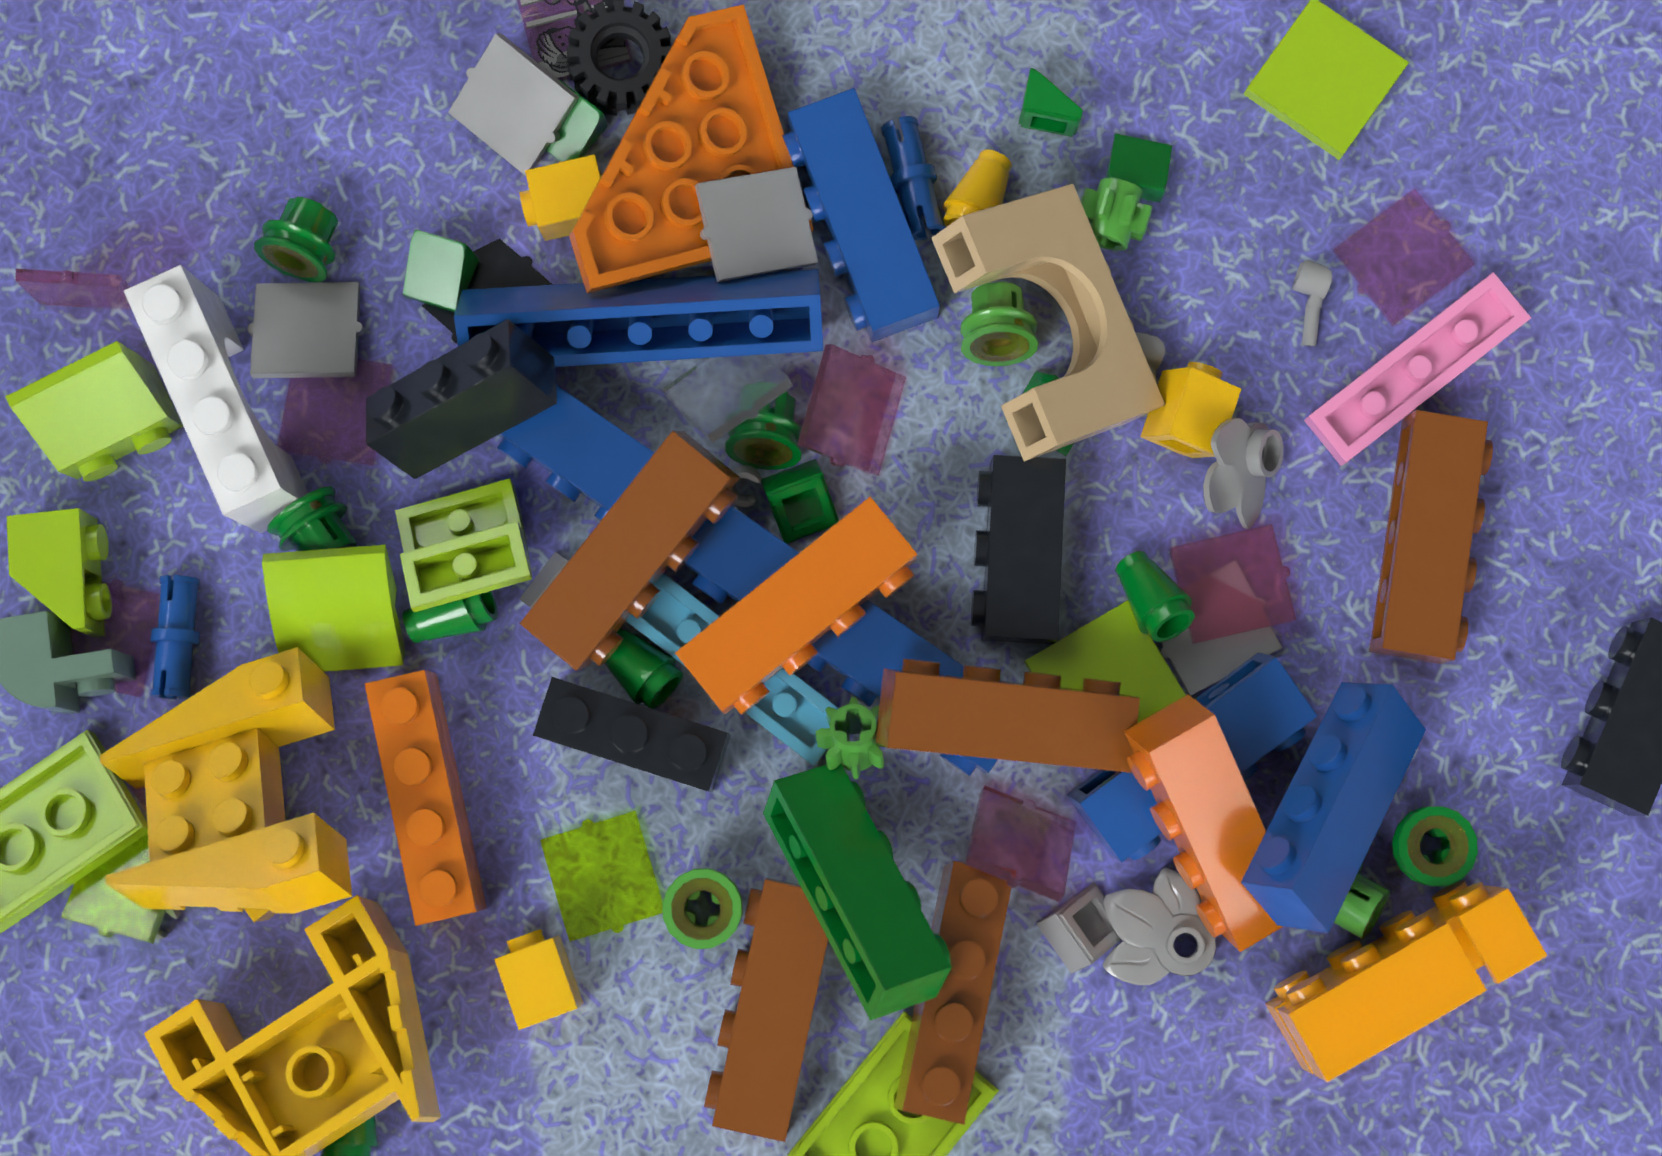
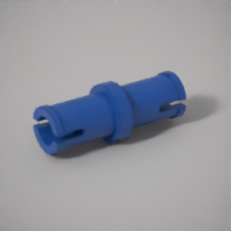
[881,116,946,241]
[150,575,200,700]

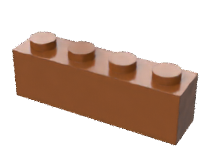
[1369,410,1493,664]
[519,430,740,671]
[875,658,1140,773]
[894,861,1014,1124]
[704,878,828,1142]

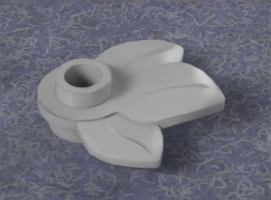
[1203,418,1284,529]
[1103,868,1216,985]

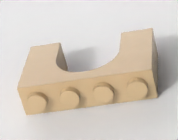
[931,184,1165,462]

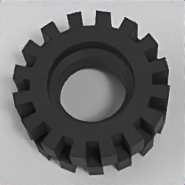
[567,0,671,116]

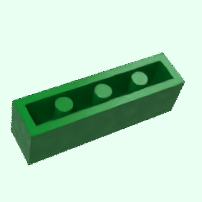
[763,764,952,1021]

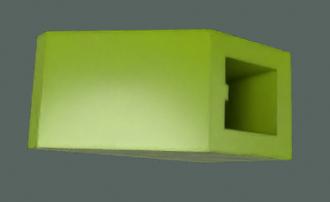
[6,508,112,638]

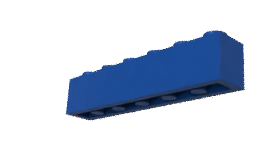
[454,269,824,367]

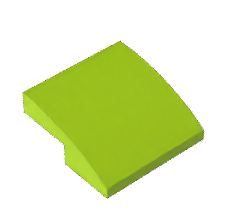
[395,478,532,612]
[262,544,405,672]

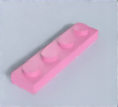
[1304,272,1531,466]

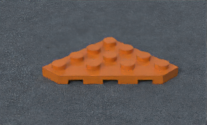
[569,4,814,294]

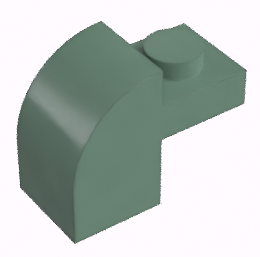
[0,611,136,714]

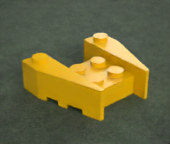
[100,647,352,914]
[143,895,441,1156]

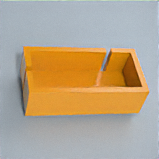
[1265,880,1548,1082]

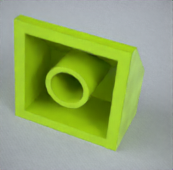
[5,341,184,482]

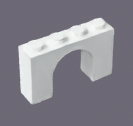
[124,265,315,533]

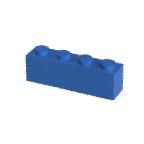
[782,87,940,342]
[1067,652,1317,862]
[1241,682,1426,933]

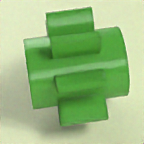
[1081,178,1153,251]
[816,697,884,779]

